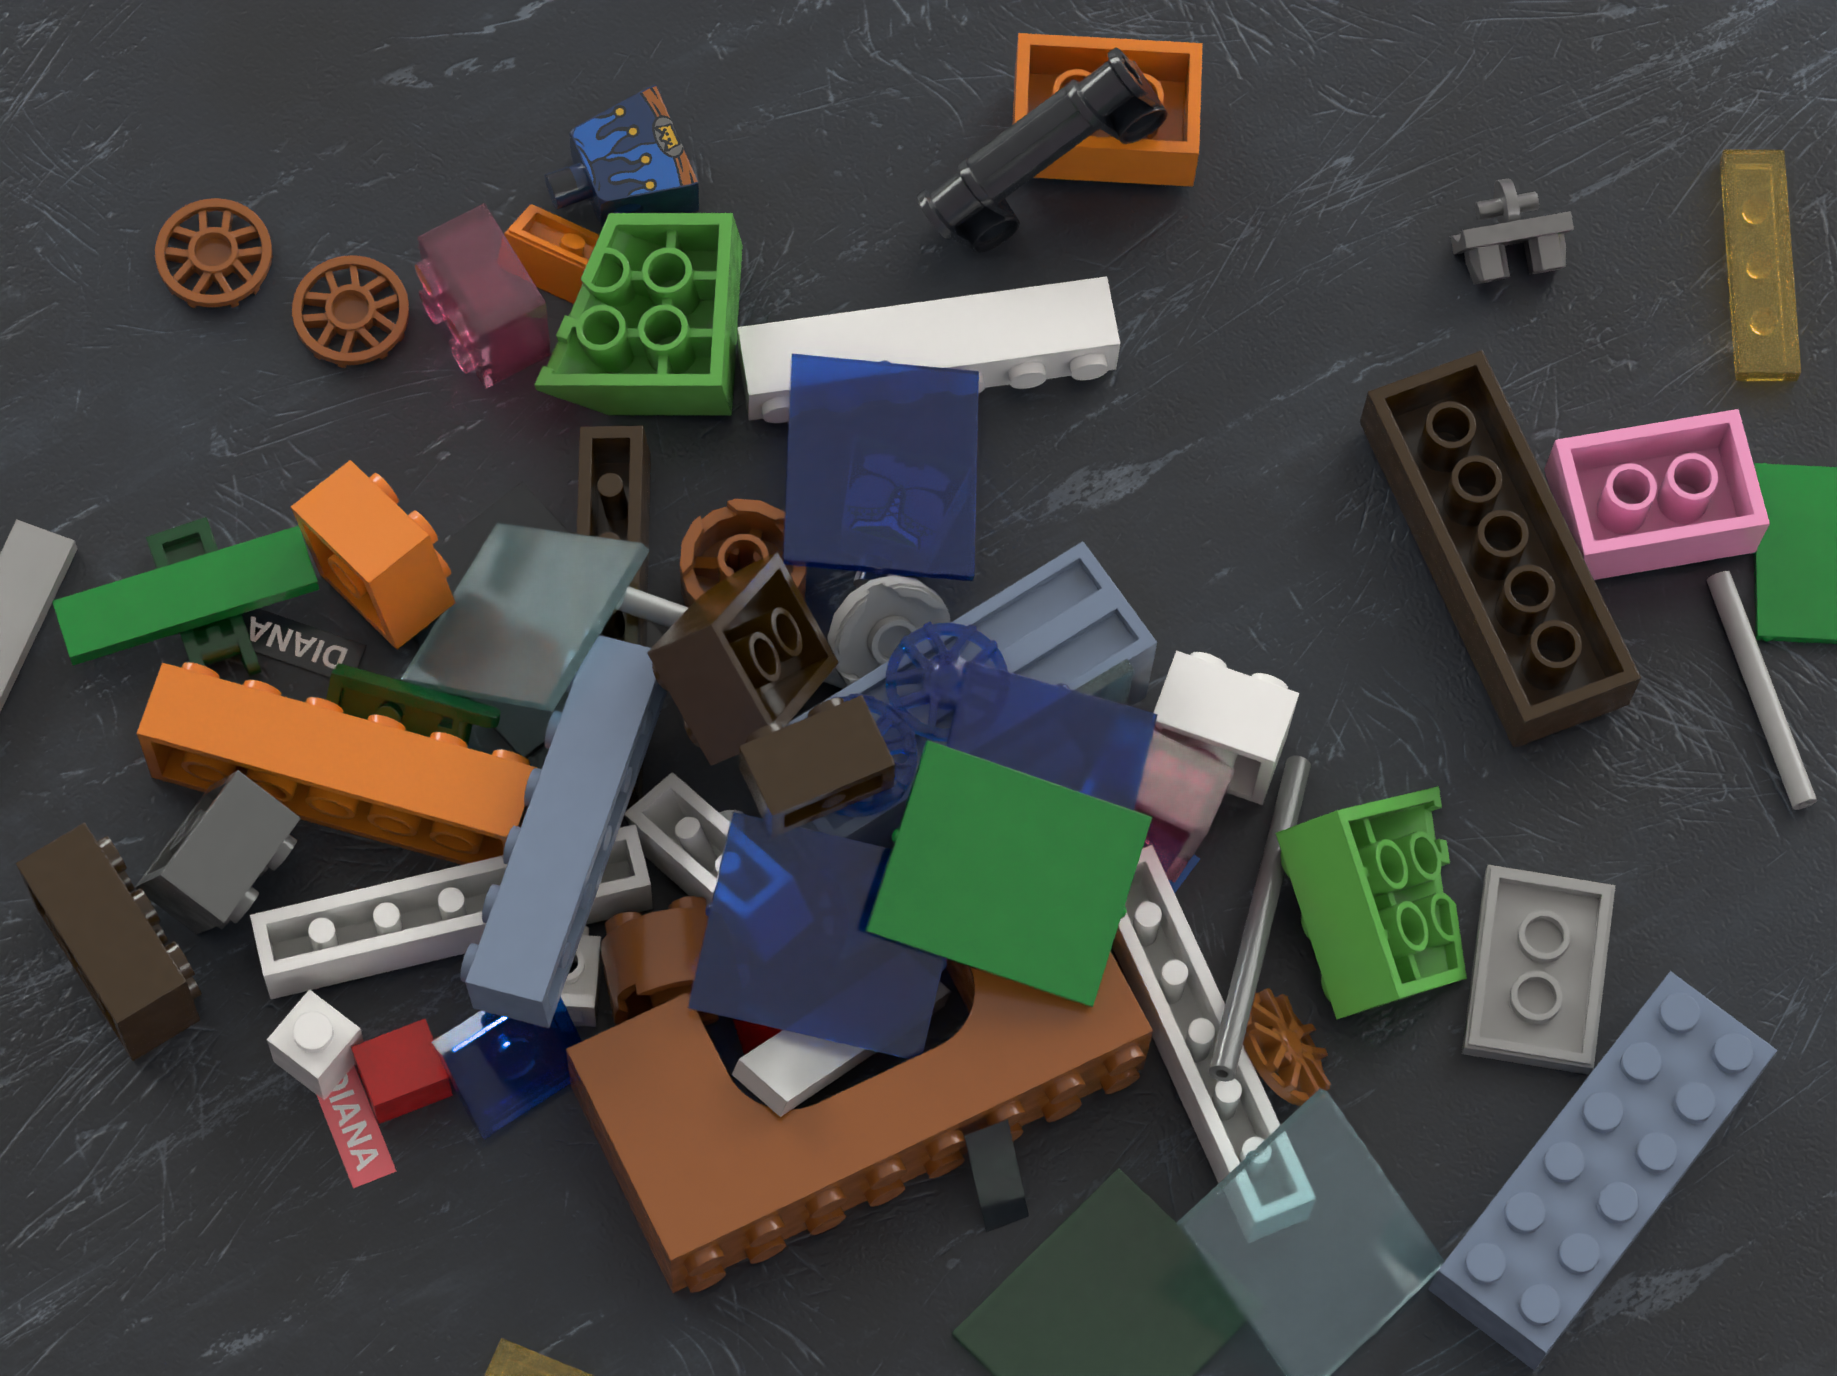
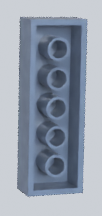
[1428,971,1777,1371]

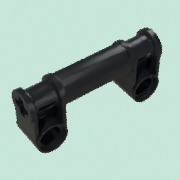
[917,47,1168,253]

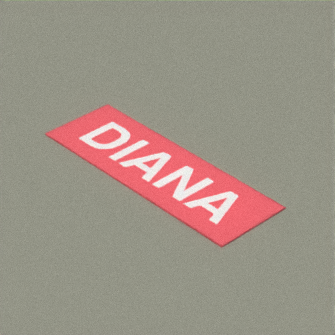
[316,1065,397,1189]

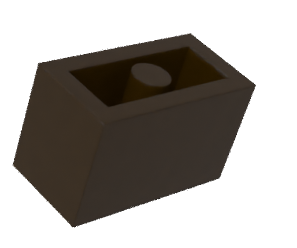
[739,695,896,838]

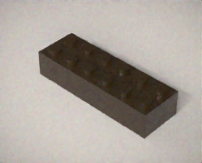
[1360,350,1641,748]

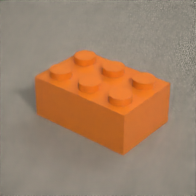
[1012,33,1203,187]

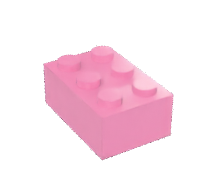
[1544,409,1770,580]

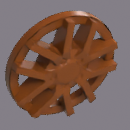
[155,198,273,308]
[292,255,409,368]
[1243,988,1331,1106]

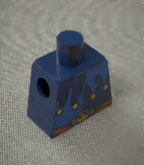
[544,85,699,227]

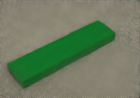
[52,525,320,666]

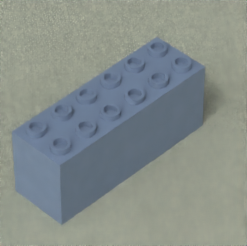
[784,541,1157,893]

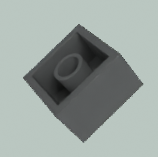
[135,770,301,935]

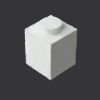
[267,989,364,1100]

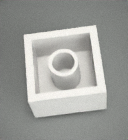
[1142,650,1299,805]

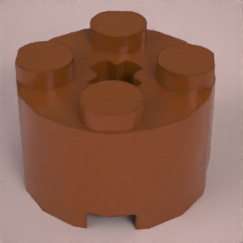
[680,499,807,608]
[600,896,742,1026]

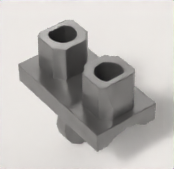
[1451,178,1574,284]

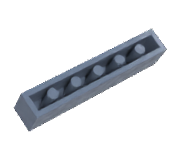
[460,633,667,1028]

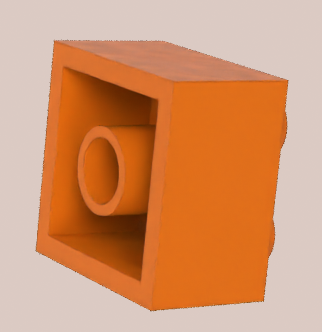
[291,460,456,650]

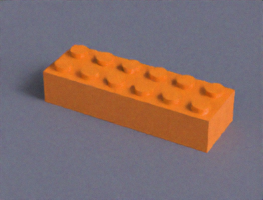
[137,662,537,865]

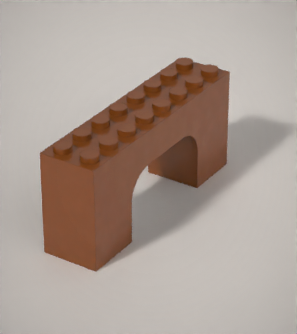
[566,951,1153,1293]

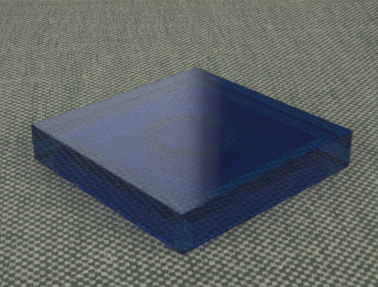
[432,996,582,1139]

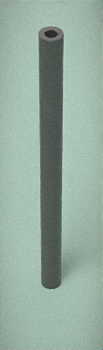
[1209,756,1311,1082]

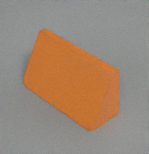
[497,204,599,304]

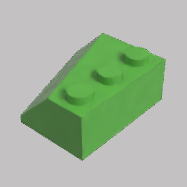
[534,213,743,415]
[1275,786,1467,1020]

